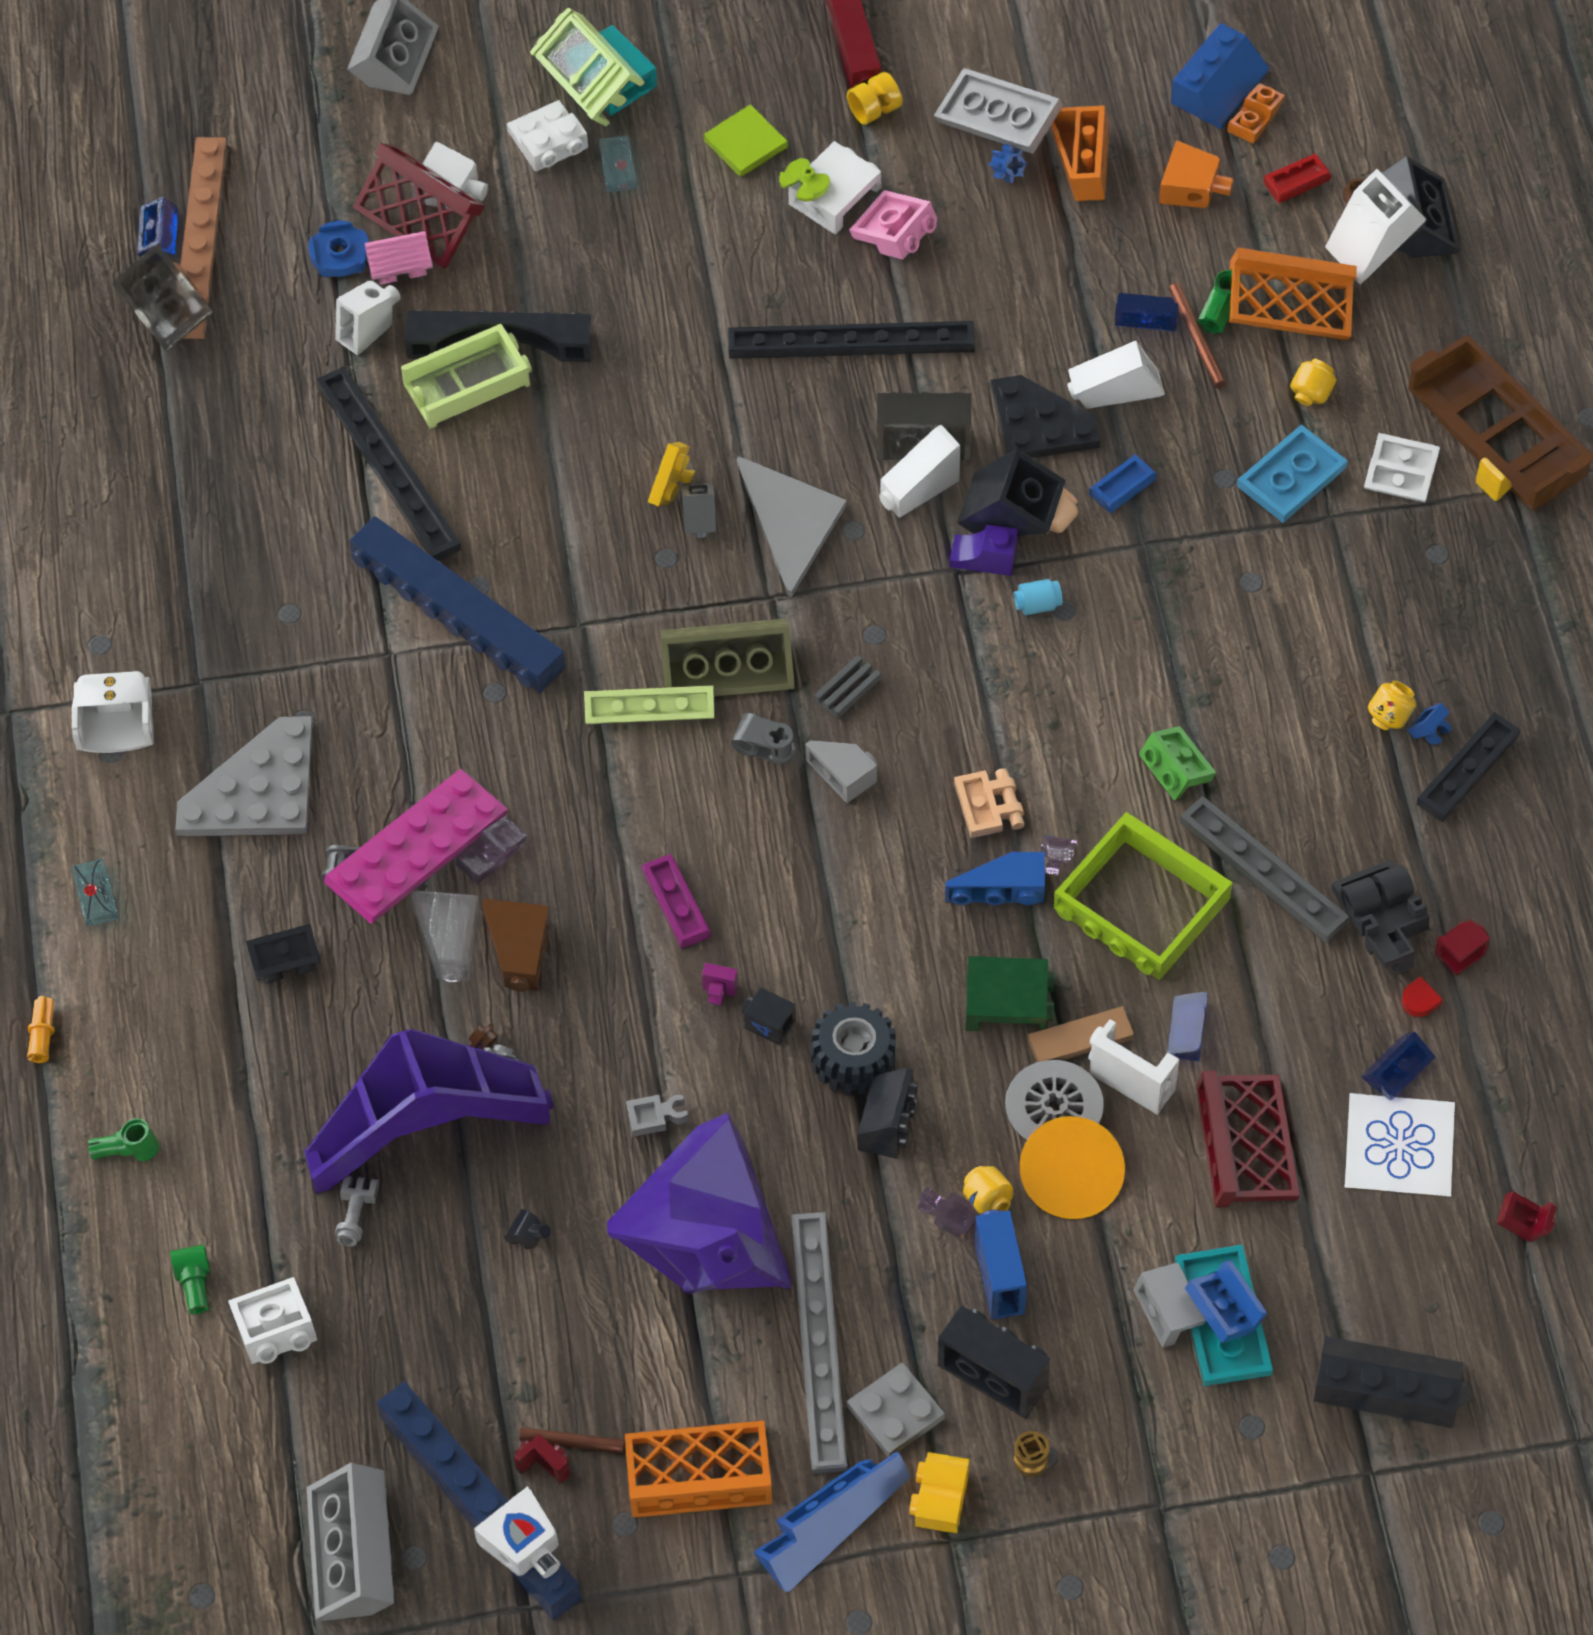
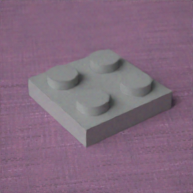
[847,1362,945,1457]

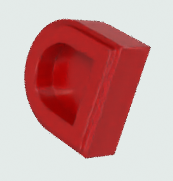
[1401,976,1443,1017]

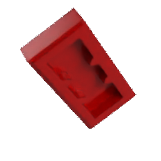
[1263,153,1331,204]

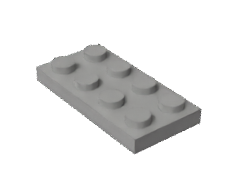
[934,68,1063,154]

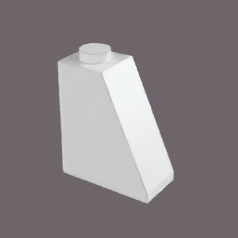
[1068,341,1165,409]
[879,425,960,518]

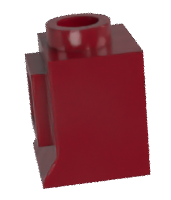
[1435,919,1490,976]

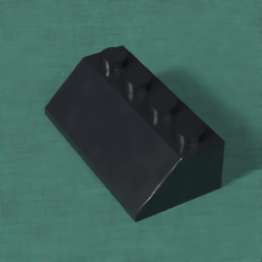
[1313,1336,1463,1428]

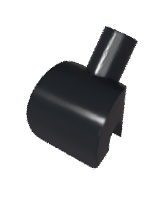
[504,1209,551,1249]

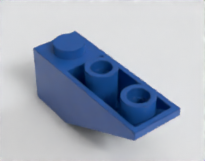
[945,852,1045,905]

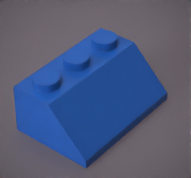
[1171,23,1269,129]

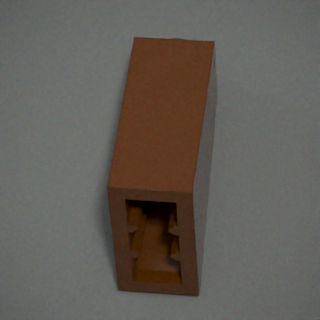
[482,898,551,992]

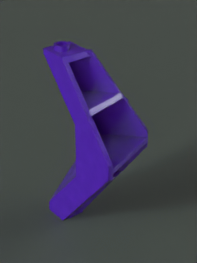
[304,1028,554,1194]
[607,1113,792,1294]

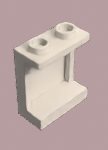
[788,141,881,235]
[1088,1019,1179,1115]

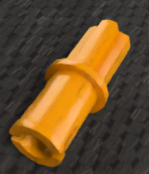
[27,996,55,1063]

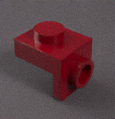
[1496,1191,1557,1242]
[514,1434,570,1484]

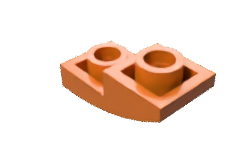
[1227,83,1285,144]

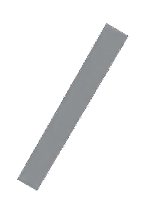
[792,1212,847,1474]

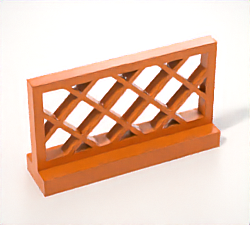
[1230,247,1357,341]
[625,1420,773,1518]

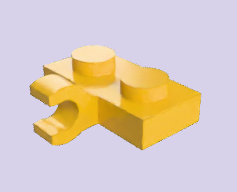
[648,442,695,507]

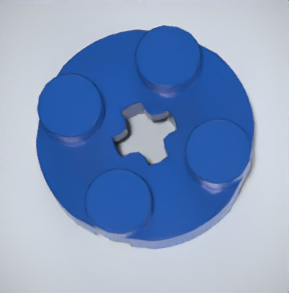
[308,221,369,277]

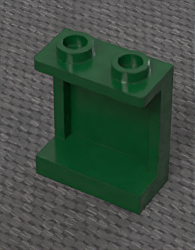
[965,956,1055,1031]

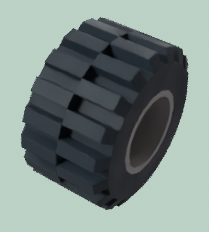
[811,1002,896,1095]

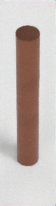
[519,1427,625,1454]

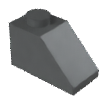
[682,483,716,538]

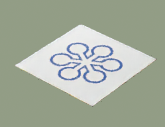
[1345,1093,1455,1197]

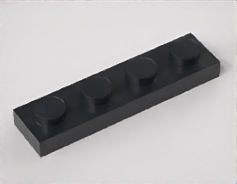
[1416,712,1521,822]

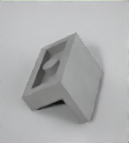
[1133,1263,1206,1348]

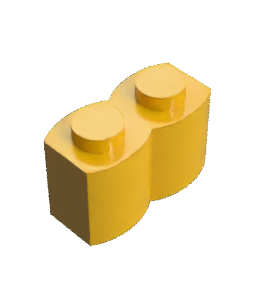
[909,1452,970,1534]

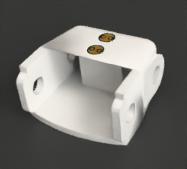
[72,671,154,753]

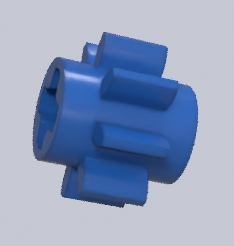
[988,144,1028,183]

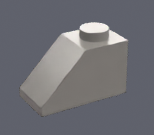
[805,740,878,803]

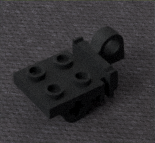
[1332,860,1429,974]

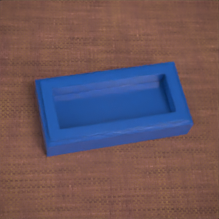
[1089,454,1157,514]

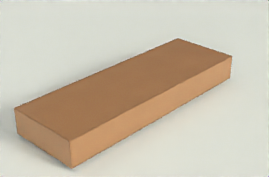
[1028,1006,1134,1062]

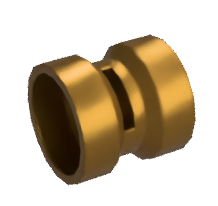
[1014,1431,1050,1477]

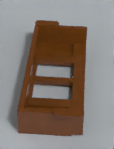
[1408,334,1593,511]

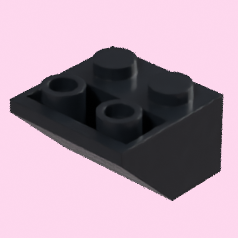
[857,1068,919,1159]

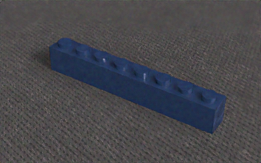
[349,516,566,693]
[377,1381,581,1621]

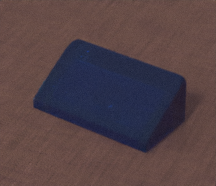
[137,197,178,257]
[1167,992,1208,1061]
[1361,1031,1436,1100]

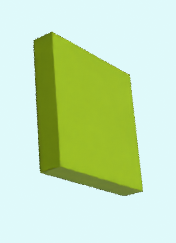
[703,104,788,177]

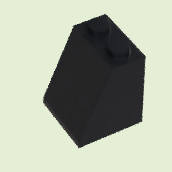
[957,448,1066,536]

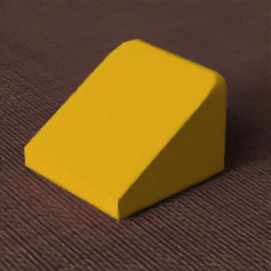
[1476,458,1512,501]

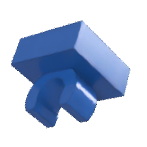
[1407,703,1452,745]

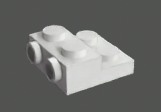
[507,100,588,172]
[228,1277,317,1364]

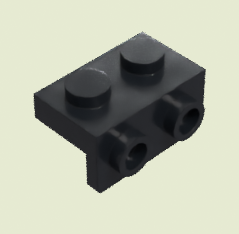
[246,924,321,984]

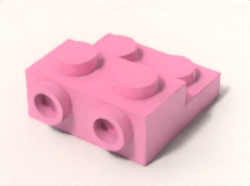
[850,190,938,259]

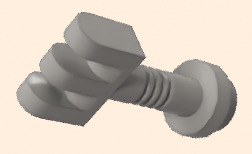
[335,1175,379,1247]

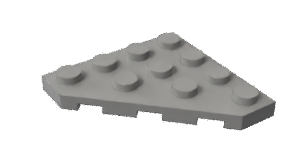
[175,716,313,836]

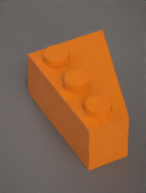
[1050,105,1110,201]

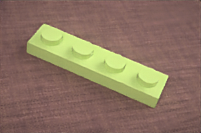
[584,686,715,725]

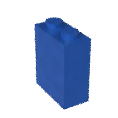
[975,1210,1027,1320]

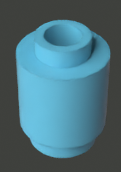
[1014,579,1063,615]

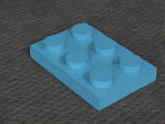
[1237,424,1348,523]

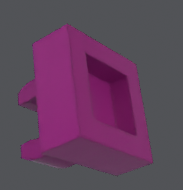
[702,963,738,1006]

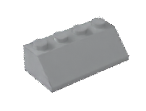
[307,1462,394,1621]

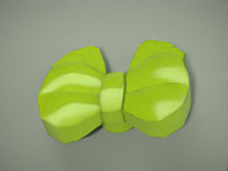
[779,158,831,202]

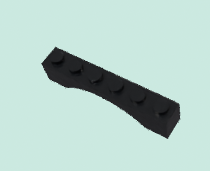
[404,309,593,362]

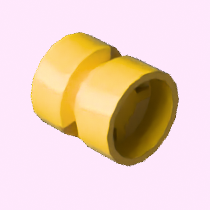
[847,72,902,125]

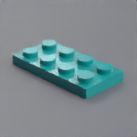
[1174,1244,1273,1387]

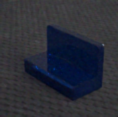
[1115,293,1179,331]

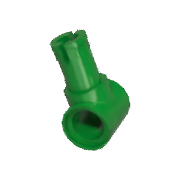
[88,1118,160,1161]
[170,1244,210,1315]

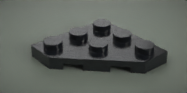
[990,375,1101,458]

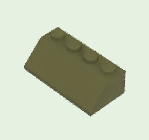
[660,618,795,697]

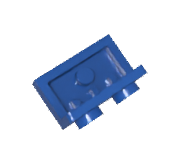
[1185,1260,1267,1343]

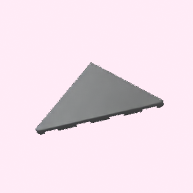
[737,456,846,597]

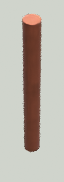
[1169,283,1226,388]

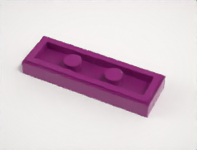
[641,854,711,949]

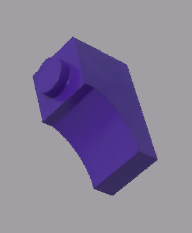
[949,525,1018,576]

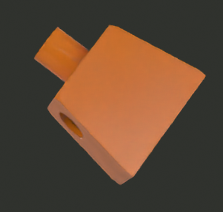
[1159,141,1234,208]

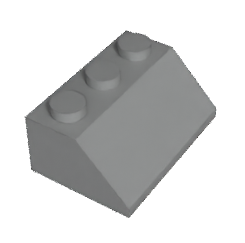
[347,0,439,95]

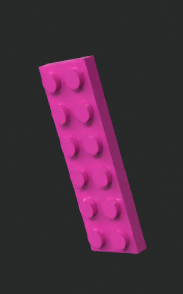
[324,768,508,924]

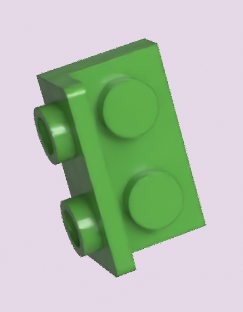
[1139,726,1216,800]

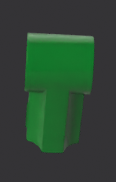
[1198,270,1242,335]

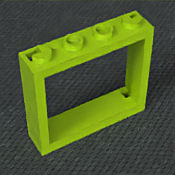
[1054,812,1233,981]

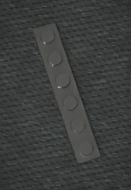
[1180,796,1349,943]

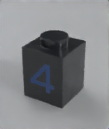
[742,987,796,1046]

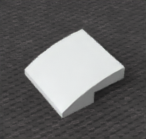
[1364,433,1440,503]

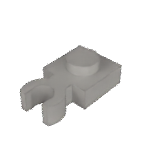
[626,1095,688,1137]

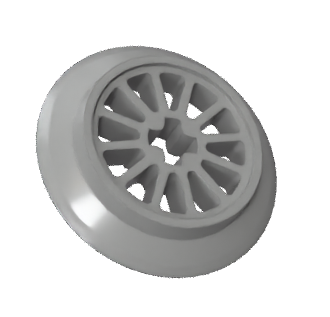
[1005,1060,1104,1140]

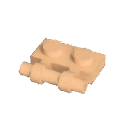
[954,768,1025,838]

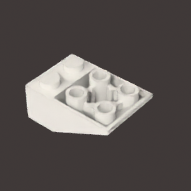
[1325,169,1427,285]

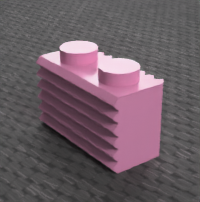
[364,231,433,285]

